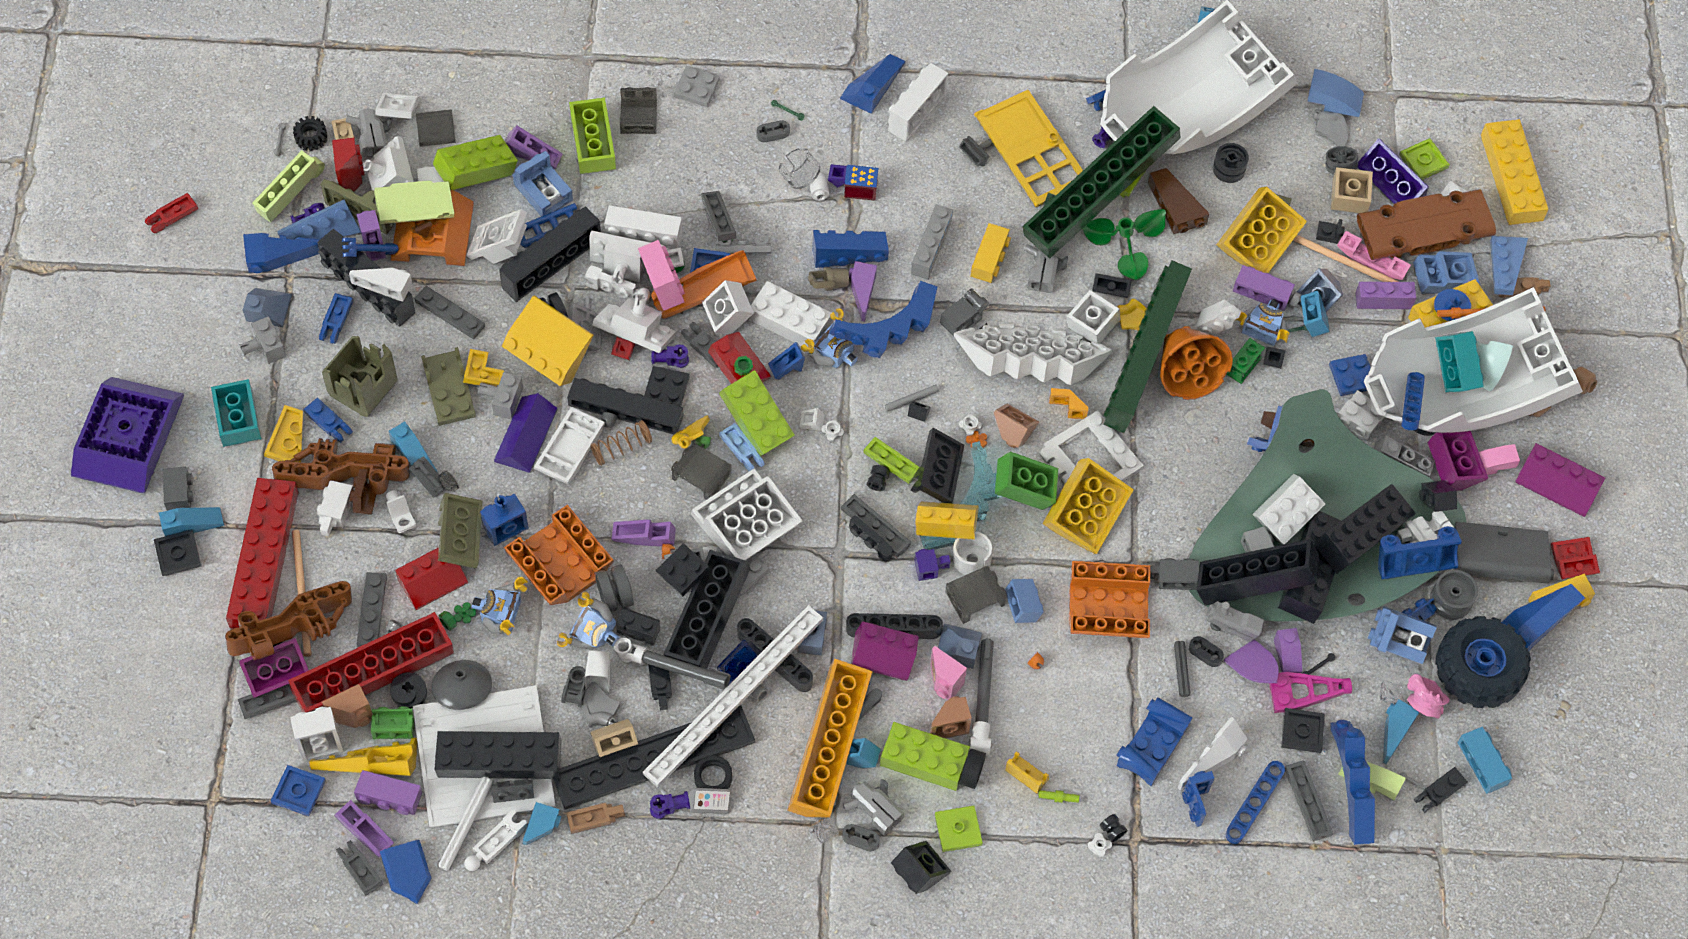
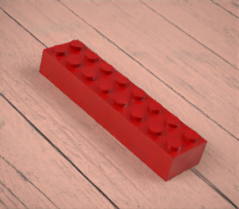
[226,478,299,629]
[288,612,454,713]

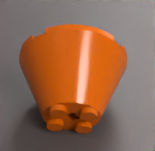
[1160,326,1233,400]

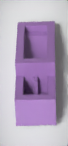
[611,519,676,546]
[334,800,394,857]

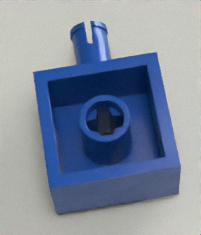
[480,493,529,546]

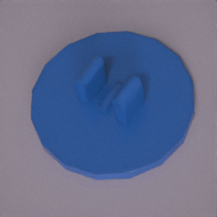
[1434,289,1471,321]

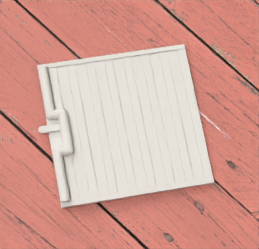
[413,685,556,829]

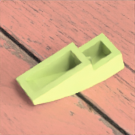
[1338,762,1406,800]

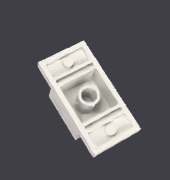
[363,136,413,190]
[466,209,527,264]
[590,231,664,284]
[592,294,676,353]

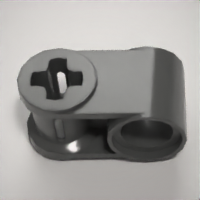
[561,666,586,707]

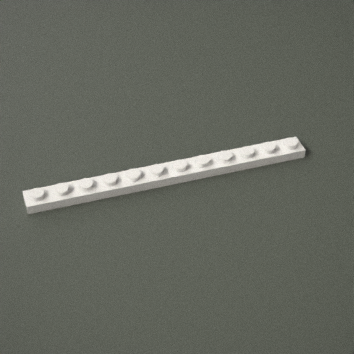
[643,605,823,787]

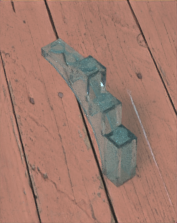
[919,441,1002,550]

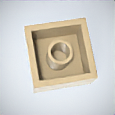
[1331,167,1373,213]

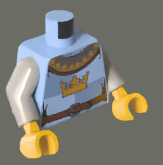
[1234,300,1290,346]
[801,308,858,368]
[472,577,528,635]
[557,592,620,649]

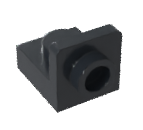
[1316,219,1345,244]

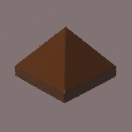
[411,221,432,238]

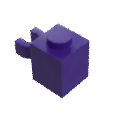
[914,549,950,581]

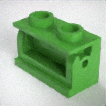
[371,707,414,739]

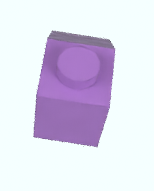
[1274,628,1302,673]

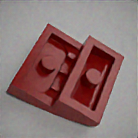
[1550,537,1600,579]

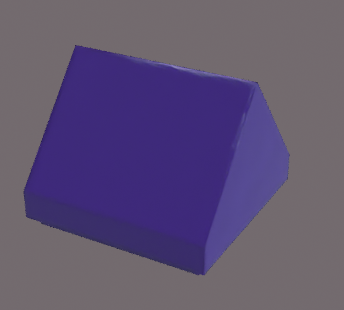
[828,164,847,188]

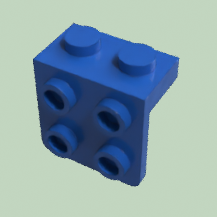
[1182,771,1215,827]

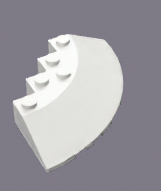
[954,324,1112,385]

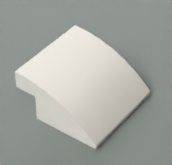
[691,469,802,561]

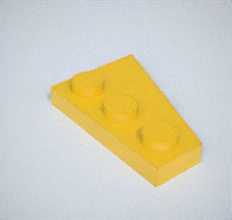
[264,405,303,462]

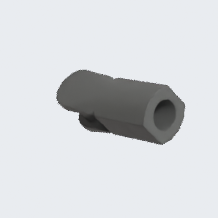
[858,688,882,721]

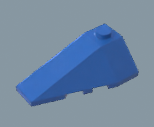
[840,54,905,114]
[243,233,320,273]
[1501,584,1585,651]

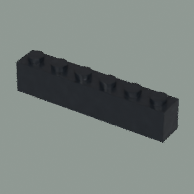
[567,378,684,435]

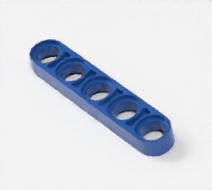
[1401,372,1425,430]
[1225,761,1285,844]

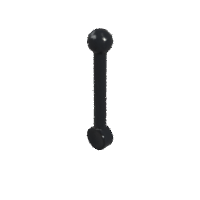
[1302,653,1335,675]

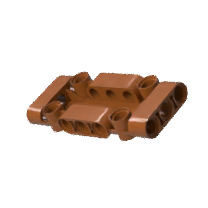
[1357,189,1496,260]

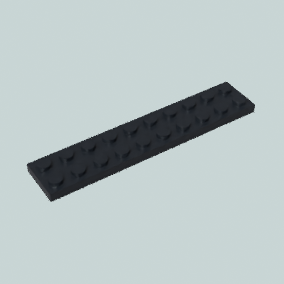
[553,705,755,810]

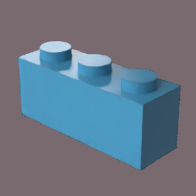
[1457,726,1512,794]

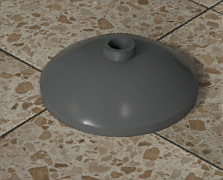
[432,660,492,710]

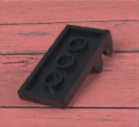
[911,428,965,504]

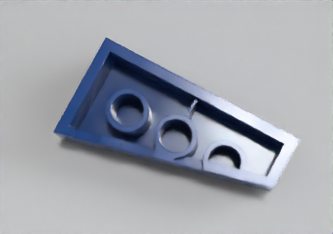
[812,230,889,268]

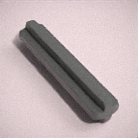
[1174,641,1191,697]

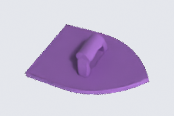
[1224,639,1279,683]

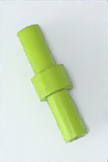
[1038,790,1080,803]

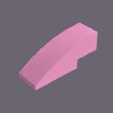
[1479,444,1520,475]

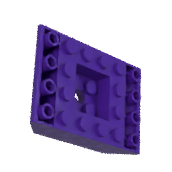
[71,377,184,494]

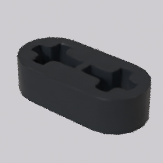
[1189,636,1224,667]

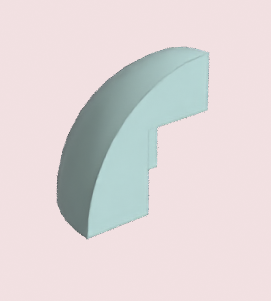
[1476,341,1513,391]

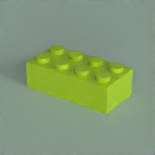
[569,97,616,174]
[433,135,518,191]
[719,370,795,457]
[880,722,970,791]

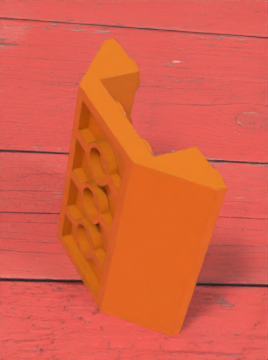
[390,190,474,266]
[504,504,614,605]
[1069,561,1150,638]

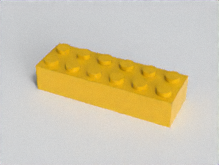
[1481,119,1548,225]

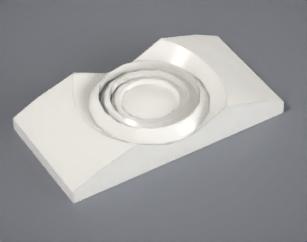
[534,407,605,484]

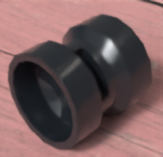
[867,465,890,491]
[1099,814,1128,842]

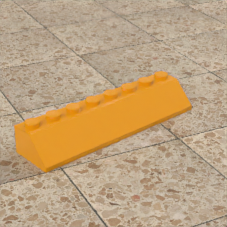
[787,659,872,818]

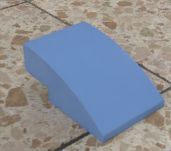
[1308,69,1364,117]
[1413,251,1480,294]

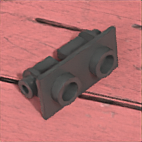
[409,456,446,498]
[492,778,534,803]

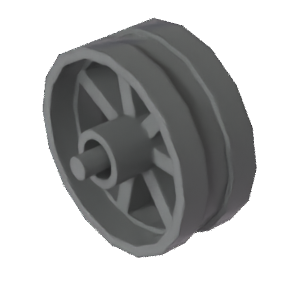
[1325,146,1358,174]

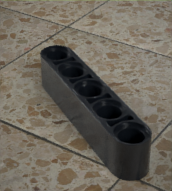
[846,613,943,639]
[737,618,813,692]

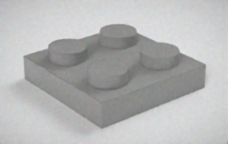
[674,65,720,107]

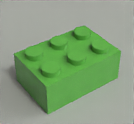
[995,451,1058,510]

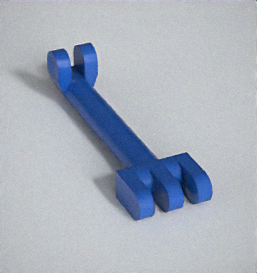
[342,238,398,257]

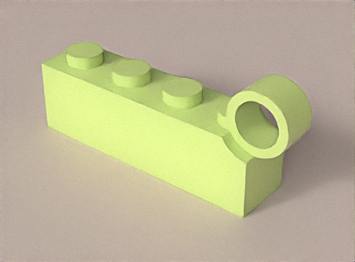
[252,150,325,223]

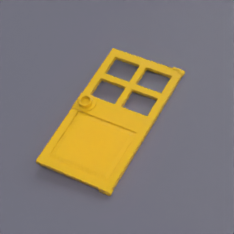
[974,90,1083,207]

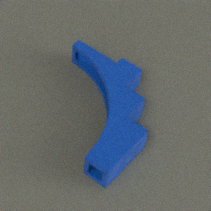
[829,281,938,358]
[1330,720,1375,845]

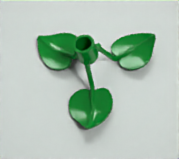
[1083,209,1166,280]

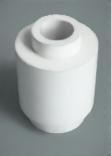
[809,173,829,201]

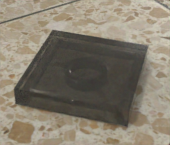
[416,109,456,147]

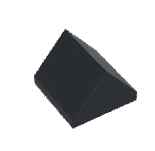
[907,401,931,422]

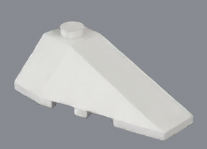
[1177,717,1247,791]

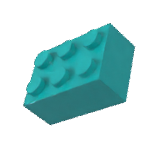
[1435,331,1484,393]
[211,379,261,447]

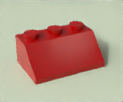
[332,137,365,192]
[708,332,772,384]
[395,547,468,610]

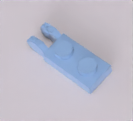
[719,423,765,471]

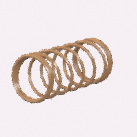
[591,420,652,466]

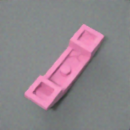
[1337,231,1411,280]

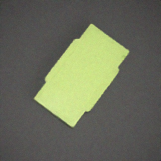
[374,181,454,224]

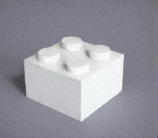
[702,280,754,334]
[1067,290,1120,343]

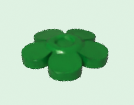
[454,602,476,624]

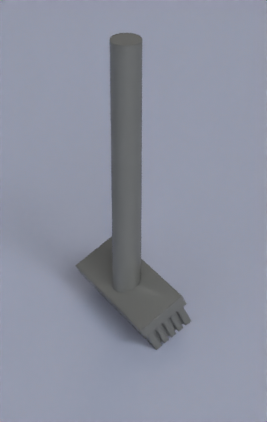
[959,136,993,167]

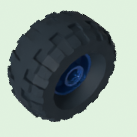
[1435,616,1531,709]

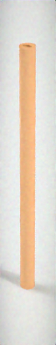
[1293,235,1399,282]
[292,530,312,657]

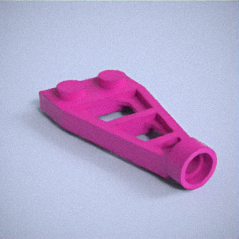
[1269,672,1352,713]

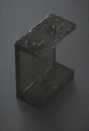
[620,87,657,134]
[671,442,732,500]
[945,566,1007,624]

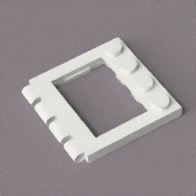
[1039,410,1144,484]

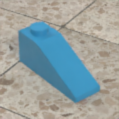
[389,421,438,472]
[159,507,224,536]
[1383,699,1419,764]

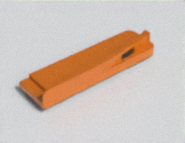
[651,250,757,319]

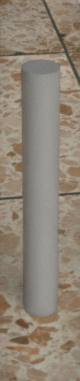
[884,385,939,412]

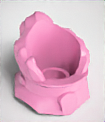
[1407,674,1450,719]

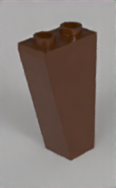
[1148,168,1209,235]

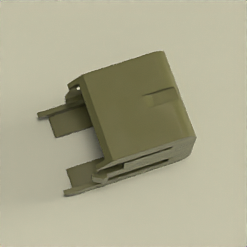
[322,336,398,417]

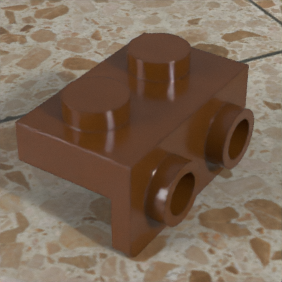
[350,469,377,515]

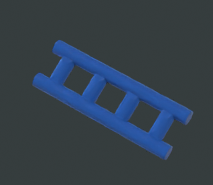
[520,203,577,248]

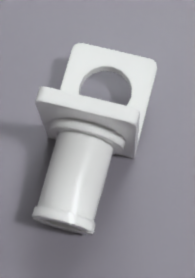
[386,490,416,533]

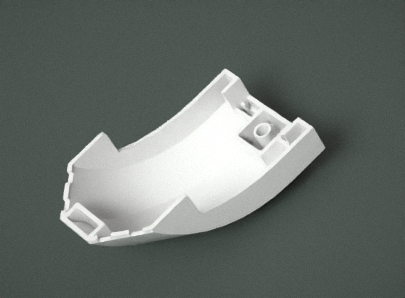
[1100,0,1297,154]
[1364,287,1583,433]

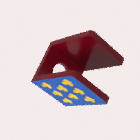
[844,165,879,201]

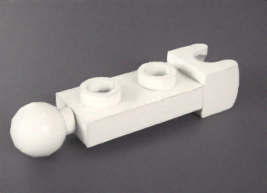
[585,265,651,302]
[464,810,528,871]

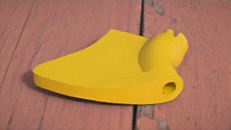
[1117,299,1146,330]
[671,415,710,449]

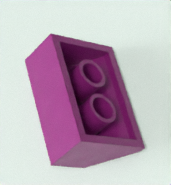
[1427,431,1488,491]
[851,621,919,681]
[239,638,309,698]

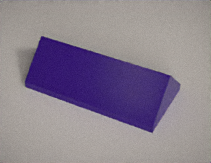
[1358,138,1429,204]
[494,393,558,473]

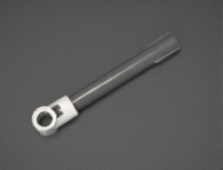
[614,638,731,690]
[969,638,994,756]

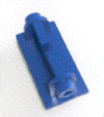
[1401,598,1437,631]

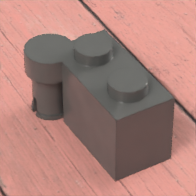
[940,288,989,336]

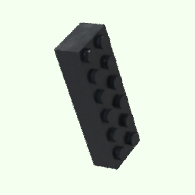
[499,206,601,302]
[317,228,416,327]
[1313,484,1416,574]
[1278,511,1341,624]
[1196,539,1319,606]
[664,550,750,669]
[434,731,562,779]

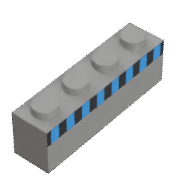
[911,204,953,280]

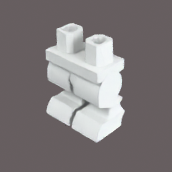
[1397,511,1454,543]

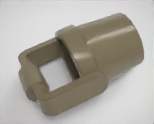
[808,267,849,291]

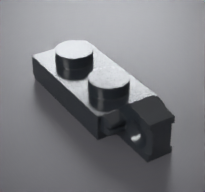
[648,664,672,710]

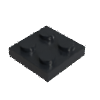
[644,366,690,406]
[154,529,201,576]
[655,543,711,597]
[1281,708,1325,753]

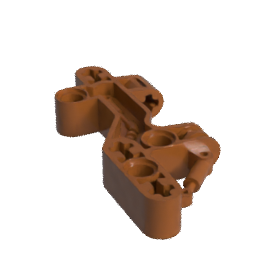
[272,438,410,495]
[225,581,352,660]

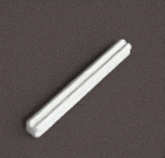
[439,777,493,871]

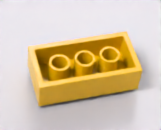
[1408,279,1493,328]

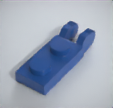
[319,293,354,344]
[303,397,353,443]

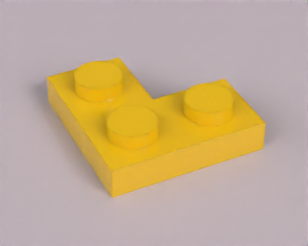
[463,349,504,386]

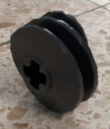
[390,672,427,709]

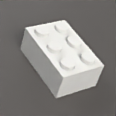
[1252,474,1325,545]
[290,707,343,762]

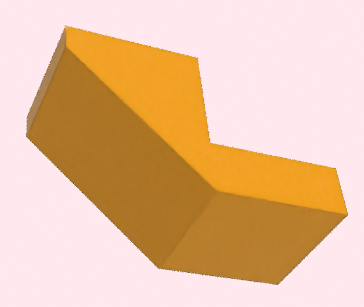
[1049,388,1088,419]

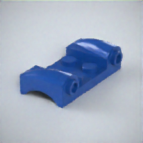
[1378,526,1462,579]
[1117,697,1192,786]

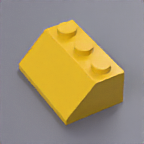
[915,501,979,540]

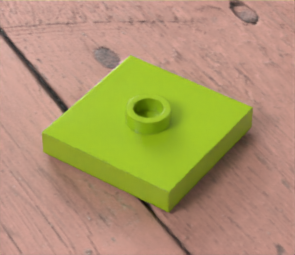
[1399,138,1450,180]
[934,806,983,852]

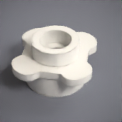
[959,414,982,435]
[821,420,844,441]
[1087,833,1112,857]

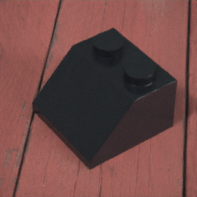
[891,841,952,894]

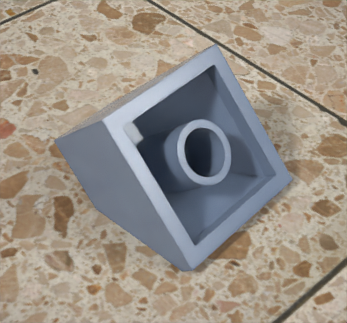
[1296,268,1343,312]
[243,288,292,327]
[938,623,982,669]

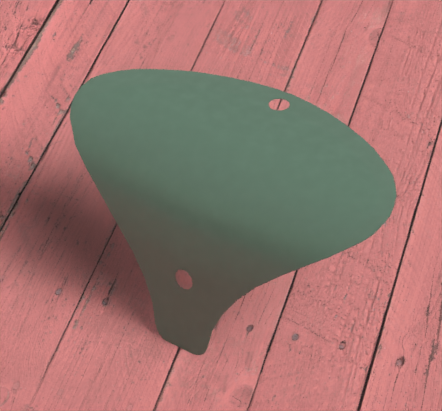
[1189,389,1467,621]

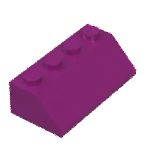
[1515,443,1605,517]

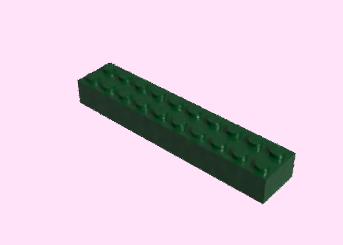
[1022,106,1181,259]
[1103,260,1192,433]

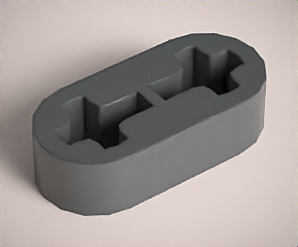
[757,120,790,143]
[842,824,880,852]

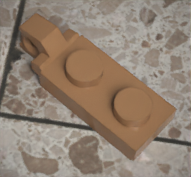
[1499,277,1551,298]
[566,803,625,834]

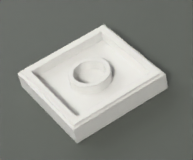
[376,93,419,119]

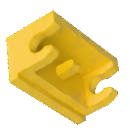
[1005,751,1049,794]

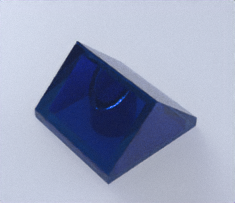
[717,639,757,687]

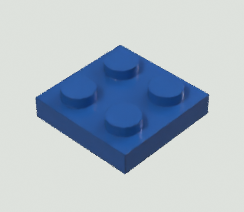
[1329,354,1371,396]
[270,765,326,816]

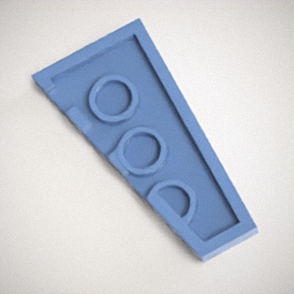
[277,200,361,240]
[1490,236,1528,295]

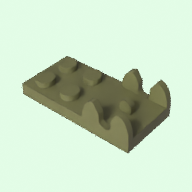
[320,178,394,235]
[421,347,476,426]
[438,493,483,568]

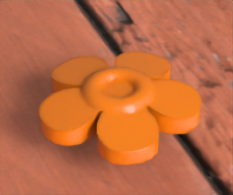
[966,431,987,449]

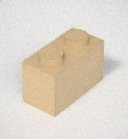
[590,719,638,757]

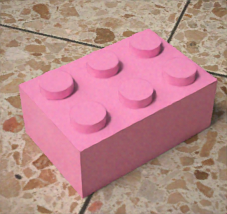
[638,240,685,310]

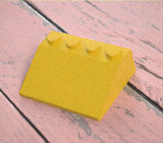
[1216,186,1307,273]
[501,295,594,386]
[1042,458,1134,554]

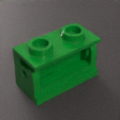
[1226,338,1265,384]

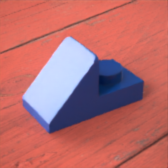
[768,342,805,380]

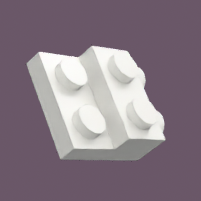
[1338,390,1385,440]

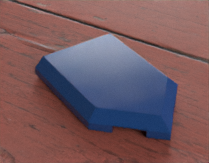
[380,840,432,904]

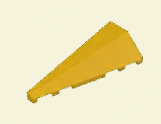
[309,738,418,776]

